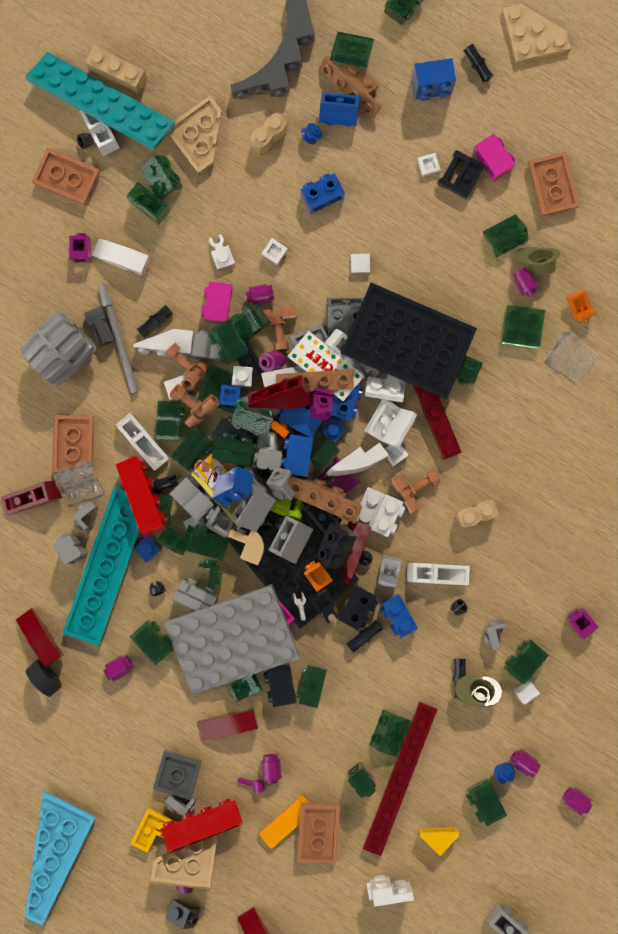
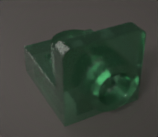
[156,525,191,555]

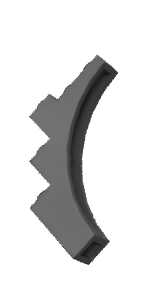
[231,0,315,99]

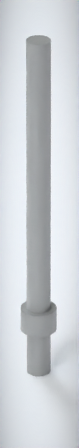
[98,283,139,394]

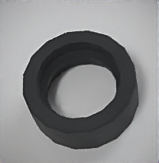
[25,659,62,697]

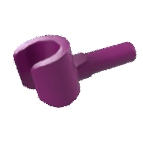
[237,778,264,793]

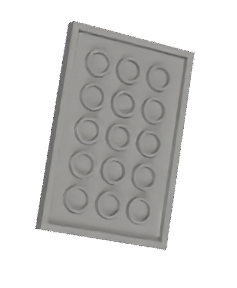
[164,584,300,694]

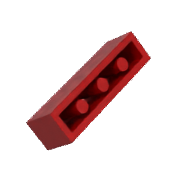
[115,456,168,538]
[160,799,243,854]

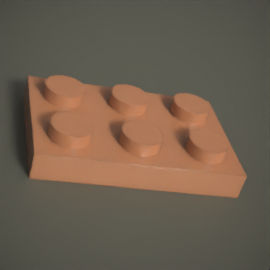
[32,148,100,205]
[528,152,580,217]
[53,415,94,474]
[296,802,340,864]

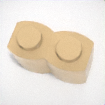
[250,113,287,155]
[455,500,499,528]

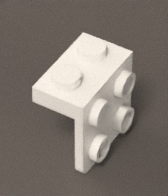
[364,399,417,447]

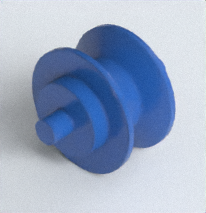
[301,123,322,144]
[494,762,515,784]

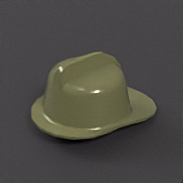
[514,247,560,274]
[455,676,502,707]

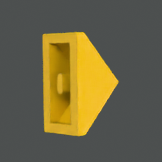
[418,827,459,856]

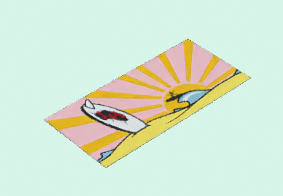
[191,454,241,528]

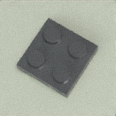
[153,750,202,800]

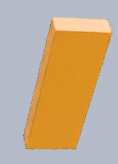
[259,794,310,849]

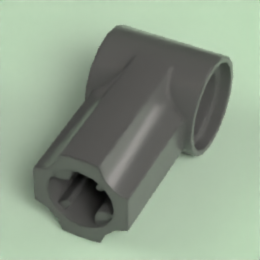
[84,306,115,347]

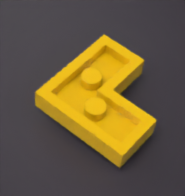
[130,807,178,853]

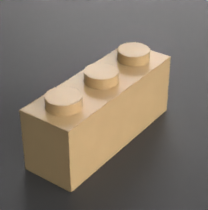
[85,46,147,95]

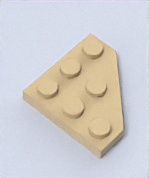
[502,4,571,64]
[168,95,222,175]
[151,835,218,890]

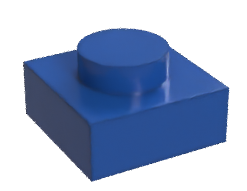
[219,385,241,407]
[320,417,347,444]
[134,537,161,563]

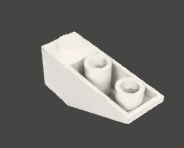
[133,329,194,359]

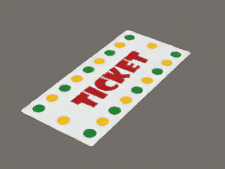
[288,331,364,401]

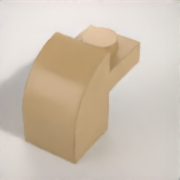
[227,527,264,565]

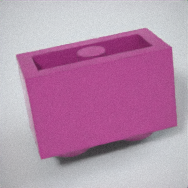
[473,133,515,182]
[201,281,233,325]

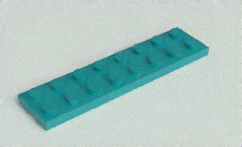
[26,52,175,151]
[62,487,140,646]

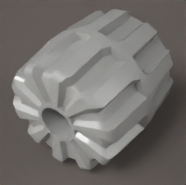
[20,311,96,386]

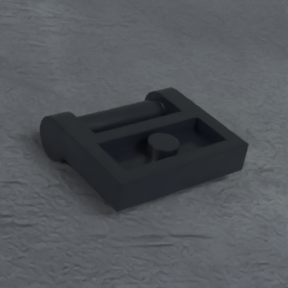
[437,150,485,199]

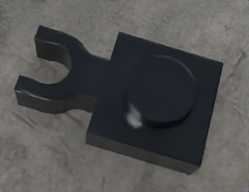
[309,587,338,624]

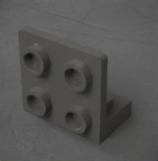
[327,298,364,338]

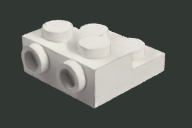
[357,487,405,537]
[367,875,414,907]

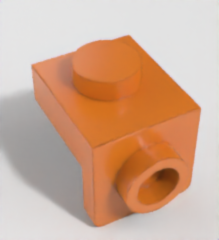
[566,289,596,322]
[268,421,290,448]
[304,561,333,591]

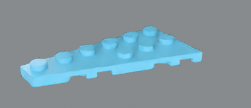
[25,790,96,925]

